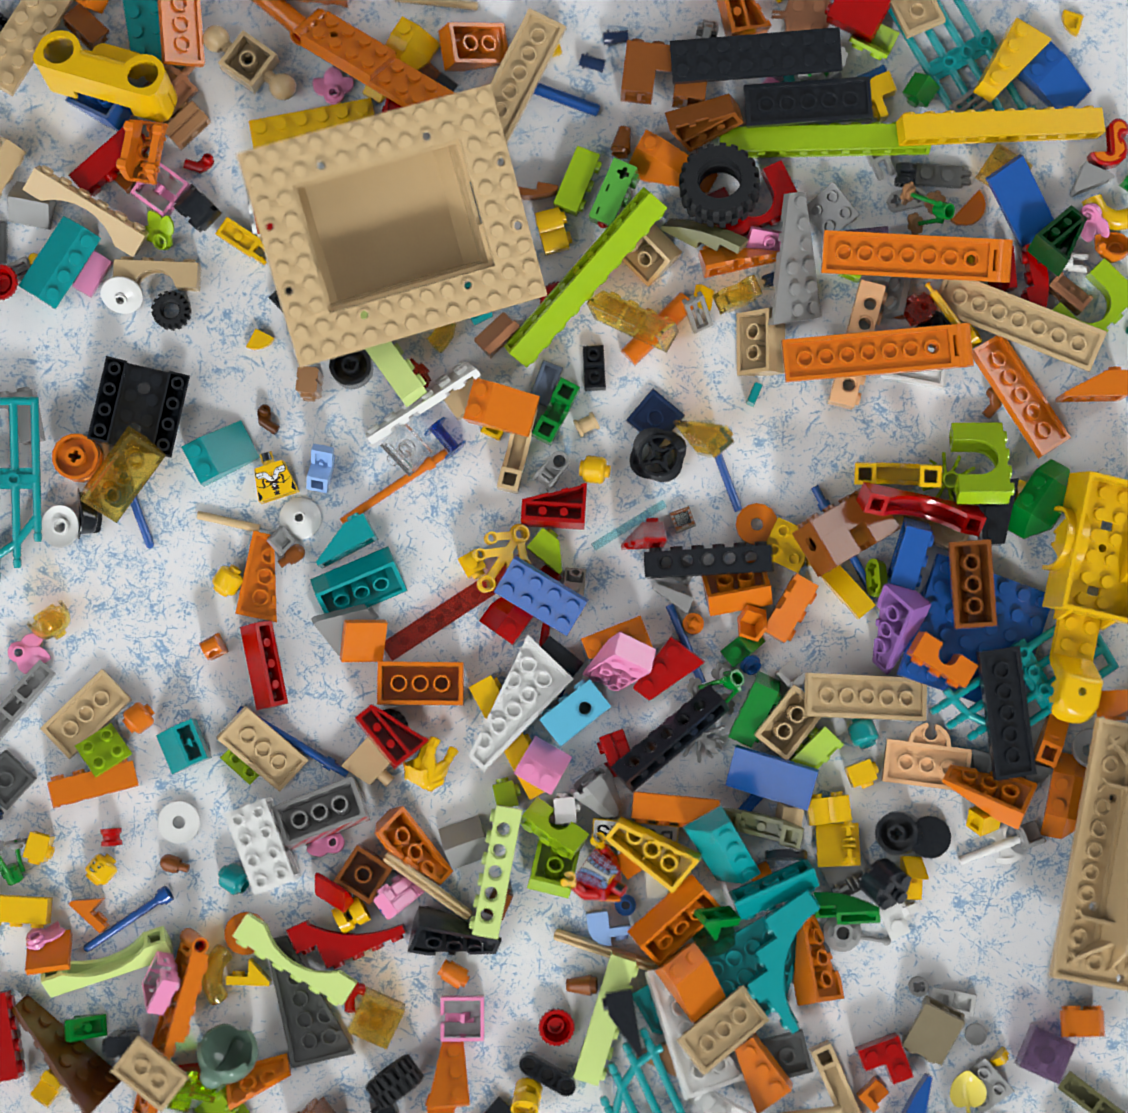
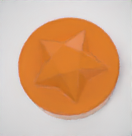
[682,613,704,635]

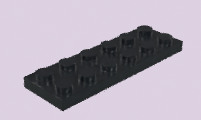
[743,76,873,128]
[976,646,1037,781]

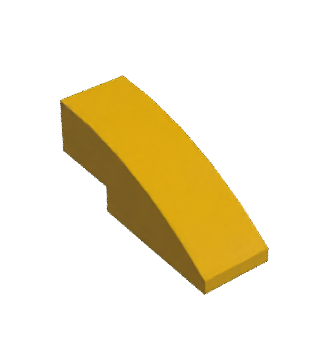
[820,565,876,620]

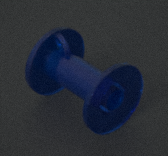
[424,417,467,460]

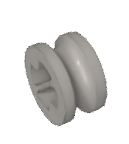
[908,976,929,997]

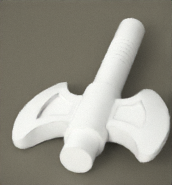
[958,823,1023,865]

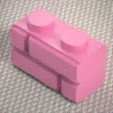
[374,873,425,920]

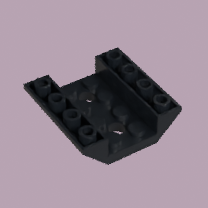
[87,356,190,458]

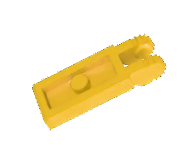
[215,217,267,266]

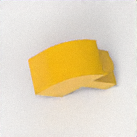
[870,71,897,122]
[30,1068,63,1109]

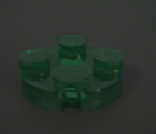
[692,926,736,957]

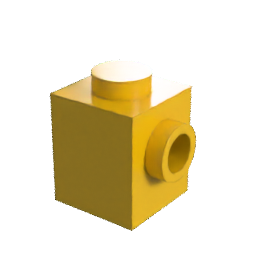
[458,549,487,580]
[844,759,879,789]
[22,831,55,865]

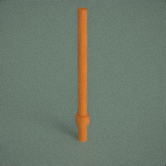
[340,449,449,524]

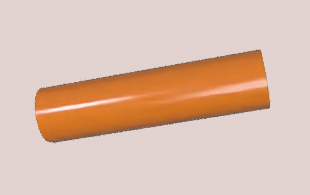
[252,0,306,32]
[620,292,693,366]

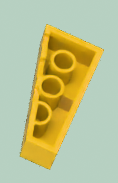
[973,17,1052,103]
[604,816,702,893]

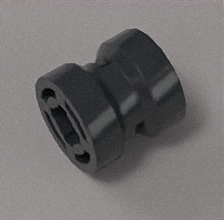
[894,162,917,188]

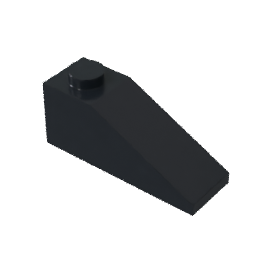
[602,988,643,1056]

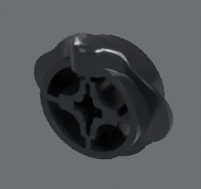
[629,427,686,482]

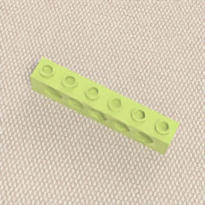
[469,805,522,939]

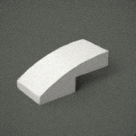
[931,987,977,1017]

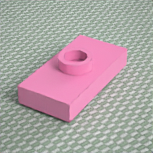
[746,226,782,251]

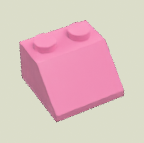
[513,736,572,795]

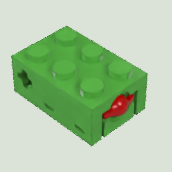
[589,158,640,229]

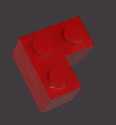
[855,1032,914,1085]

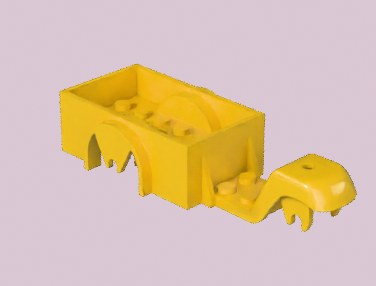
[1042,471,1128,724]

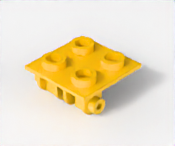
[767,517,806,573]
[816,821,861,867]

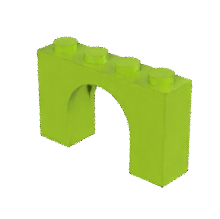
[1052,258,1128,332]
[949,422,1014,504]

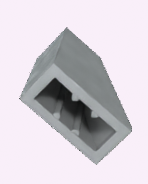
[311,604,379,656]

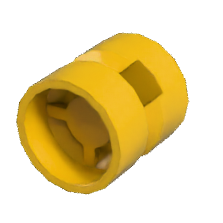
[332,896,371,934]
[511,1078,543,1113]

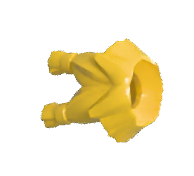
[403,736,459,792]

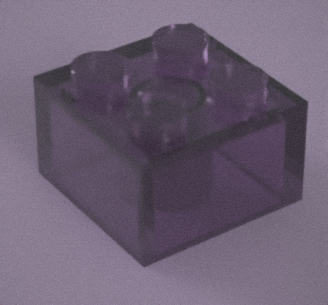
[1014,1023,1076,1084]

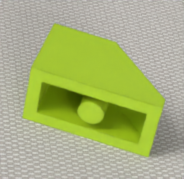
[527,528,562,575]

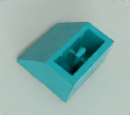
[156,718,212,775]

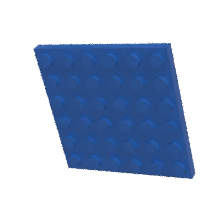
[897,554,1050,703]

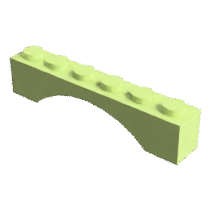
[233,912,358,1006]
[41,926,173,998]

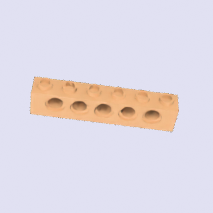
[827,279,888,410]

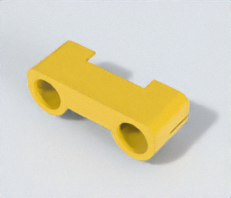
[33,30,177,123]

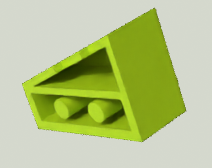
[789,727,844,769]

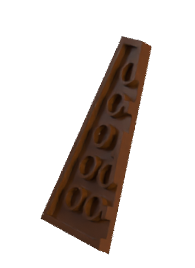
[11,994,122,1113]

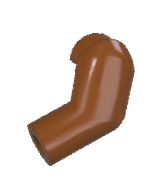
[982,387,1002,419]

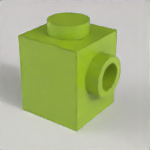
[492,777,521,807]

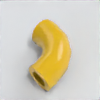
[1081,194,1128,231]

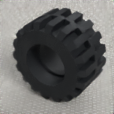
[365,1054,424,1109]

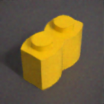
[535,207,572,256]
[806,791,852,826]

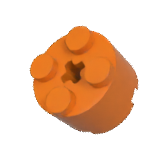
[1060,1006,1105,1037]

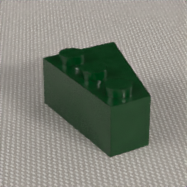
[1026,205,1087,277]

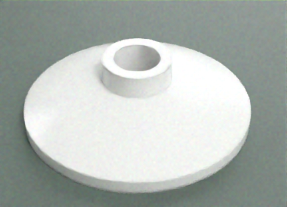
[101,276,143,314]
[279,497,321,540]
[41,505,80,547]

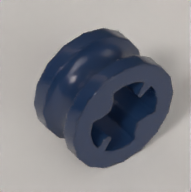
[761,272,774,288]

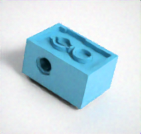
[539,679,611,747]

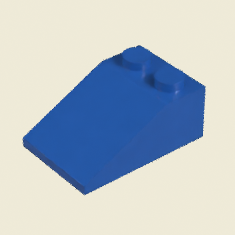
[1017,42,1092,109]
[65,92,133,131]

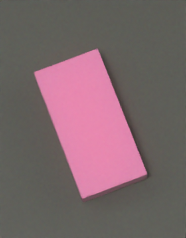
[72,251,113,298]

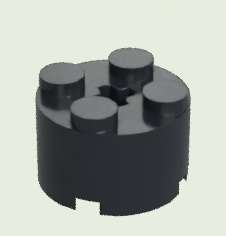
[173,184,223,232]
[329,349,373,389]
[875,812,923,855]
[860,858,911,910]

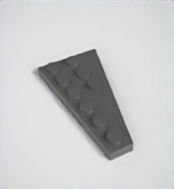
[269,935,356,1068]

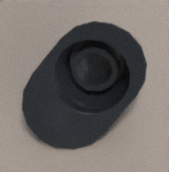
[77,488,102,539]

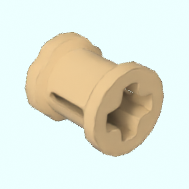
[573,412,600,438]

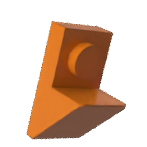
[68,898,110,933]

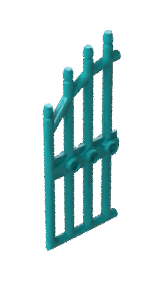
[888,0,1037,112]
[0,397,42,577]
[930,625,1119,741]
[600,1027,686,1113]

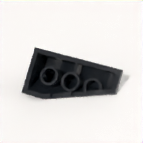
[407,906,502,956]

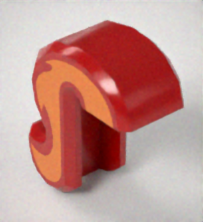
[1087,118,1128,170]

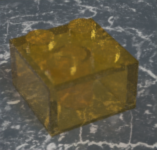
[347,986,405,1050]

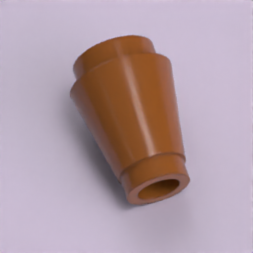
[610,126,631,159]
[566,974,598,996]

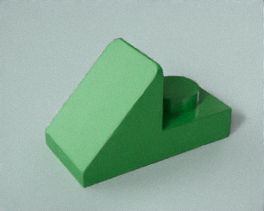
[720,636,766,668]
[694,905,741,941]
[65,1014,107,1042]

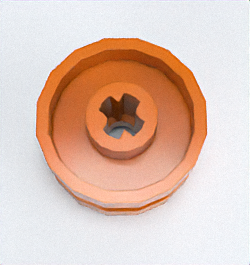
[52,434,104,483]

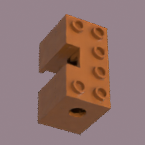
[620,38,707,108]
[792,488,901,577]

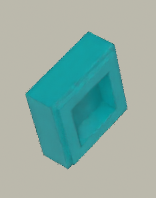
[746,382,763,407]

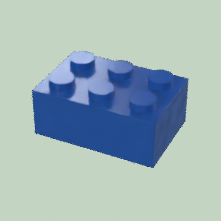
[887,517,934,590]

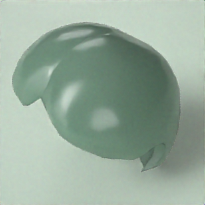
[197,1024,258,1089]

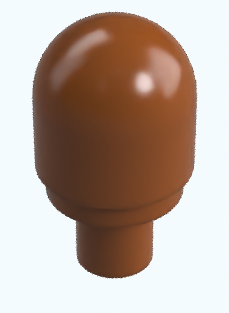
[277,544,305,568]
[160,854,190,873]

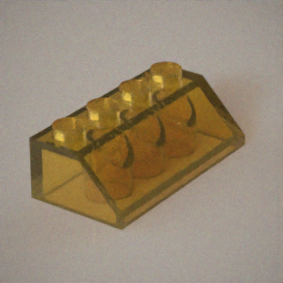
[587,290,679,353]
[673,420,735,458]
[80,426,166,523]

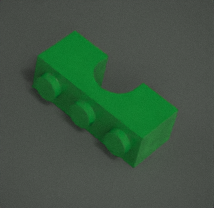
[532,377,580,446]

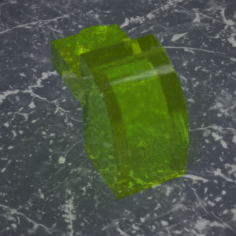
[167,1071,217,1113]

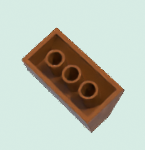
[948,539,997,629]

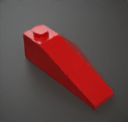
[479,565,562,645]

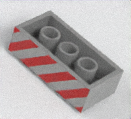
[272,776,370,850]

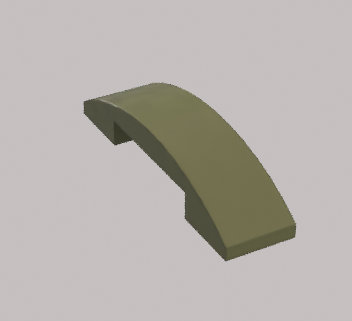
[723,808,805,850]

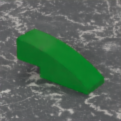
[814,892,881,925]

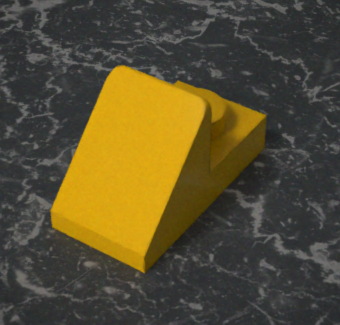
[900,856,929,900]
[226,957,272,986]

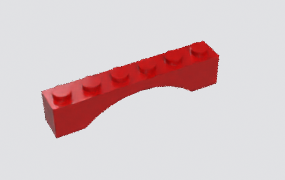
[856,482,987,537]

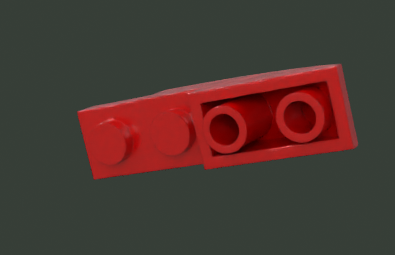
[1019,244,1049,308]

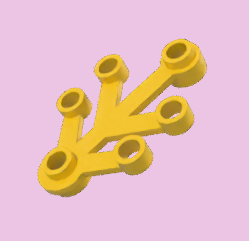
[472,524,531,593]

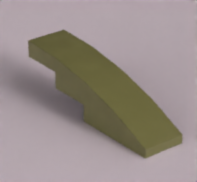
[660,218,749,254]
[1058,1071,1125,1113]

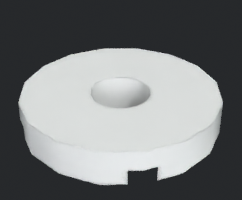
[158,801,201,844]

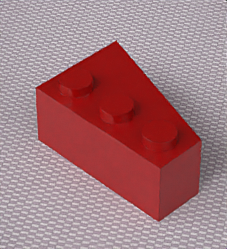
[521,483,587,530]
[633,635,705,701]
[354,704,429,770]

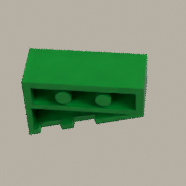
[728,671,781,748]

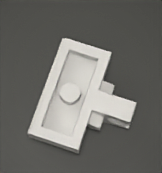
[875,902,920,941]

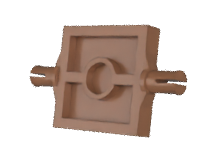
[772,0,830,32]
[142,64,199,117]

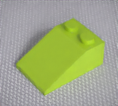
[527,822,580,899]

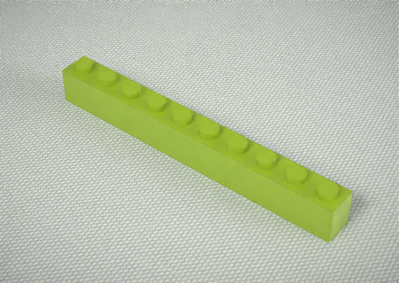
[719,122,931,158]
[503,187,667,368]

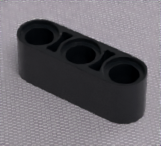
[519,1052,576,1097]

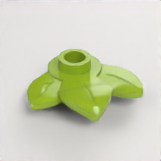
[144,210,174,250]

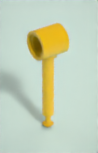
[924,282,983,349]

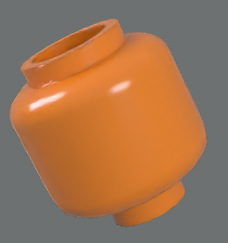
[122,702,155,734]

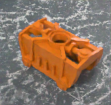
[116,119,168,185]

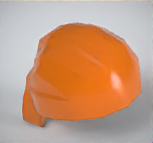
[1094,232,1128,263]

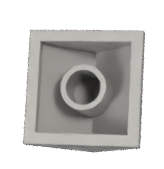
[7,181,56,230]
[438,815,489,870]

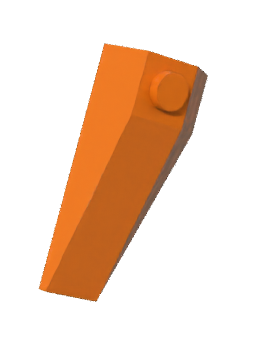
[942,765,1038,829]
[375,806,453,885]
[794,914,845,1006]

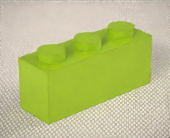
[554,145,603,217]

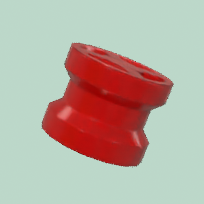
[100,828,123,847]

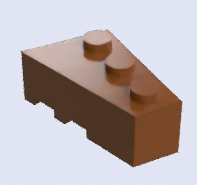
[665,93,744,152]

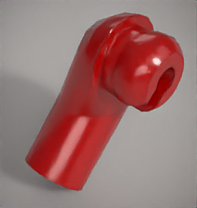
[183,153,214,173]
[344,982,366,1013]

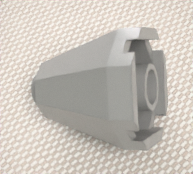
[569,764,622,819]

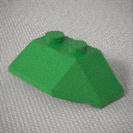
[1008,459,1070,539]

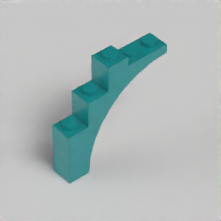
[747,887,820,1034]

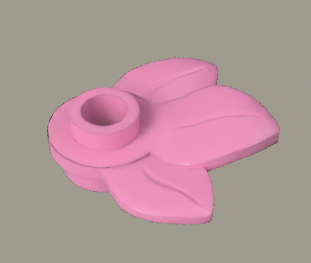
[312,67,354,105]
[1079,203,1110,242]
[8,633,51,674]
[306,831,345,857]
[26,921,65,950]

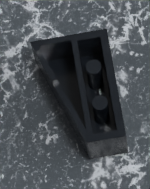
[974,478,1019,546]

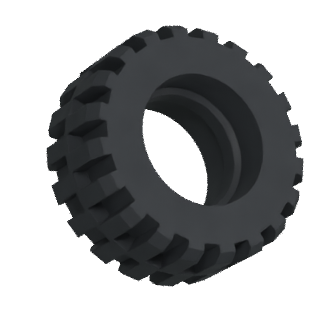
[679,142,760,228]

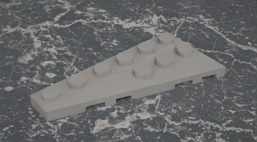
[768,191,822,325]

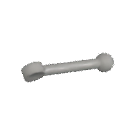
[846,931,891,946]

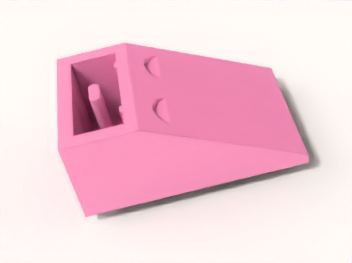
[582,632,656,691]

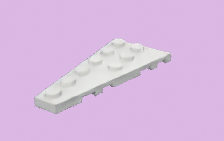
[365,362,481,445]
[468,635,574,772]
[645,969,745,1100]

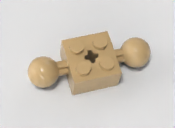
[203,25,296,100]

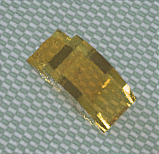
[712,275,763,315]

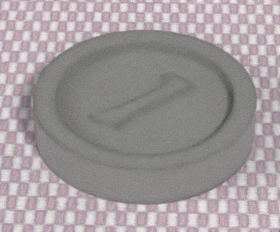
[965,1023,987,1046]

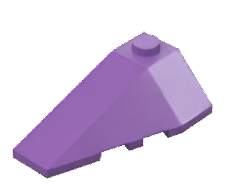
[872,583,931,675]

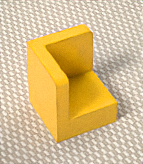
[966,806,1000,836]

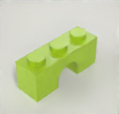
[520,797,589,860]

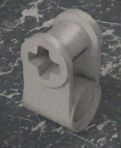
[532,451,569,492]

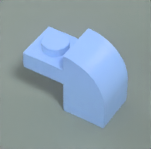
[307,443,336,493]
[586,910,631,946]

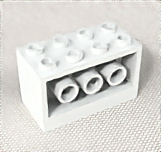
[224,797,302,896]

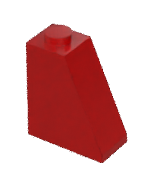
[825,0,891,43]

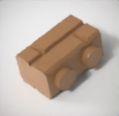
[163,100,211,150]
[295,366,323,402]

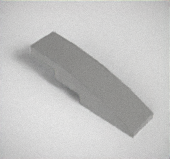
[0,660,56,740]

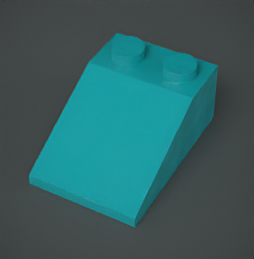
[181,420,260,487]
[316,512,379,569]

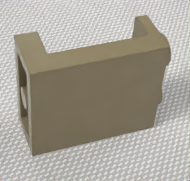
[902,995,965,1065]

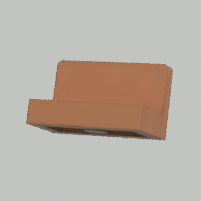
[474,312,520,358]

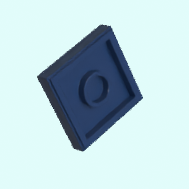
[626,389,685,447]

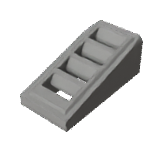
[652,582,694,613]

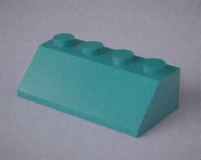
[18,216,101,309]
[310,546,408,614]
[683,805,761,884]
[728,860,820,920]

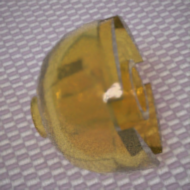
[26,600,71,640]

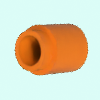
[437,959,470,989]

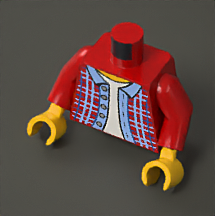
[560,832,627,901]

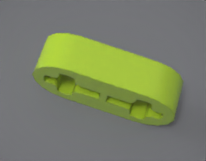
[865,558,888,598]

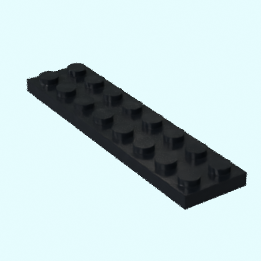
[670,27,843,85]

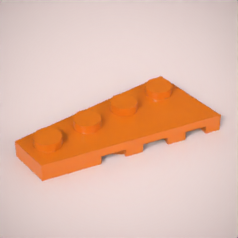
[235,531,277,623]

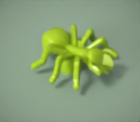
[922,452,975,501]

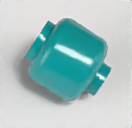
[847,718,879,749]
[218,863,250,895]

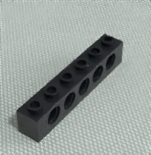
[644,541,774,579]
[611,684,730,793]

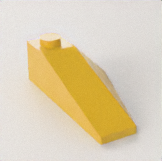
[362,16,440,104]

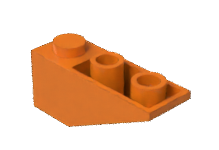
[1034,713,1069,768]

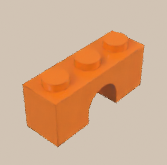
[906,632,978,689]

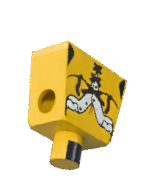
[254,451,300,504]

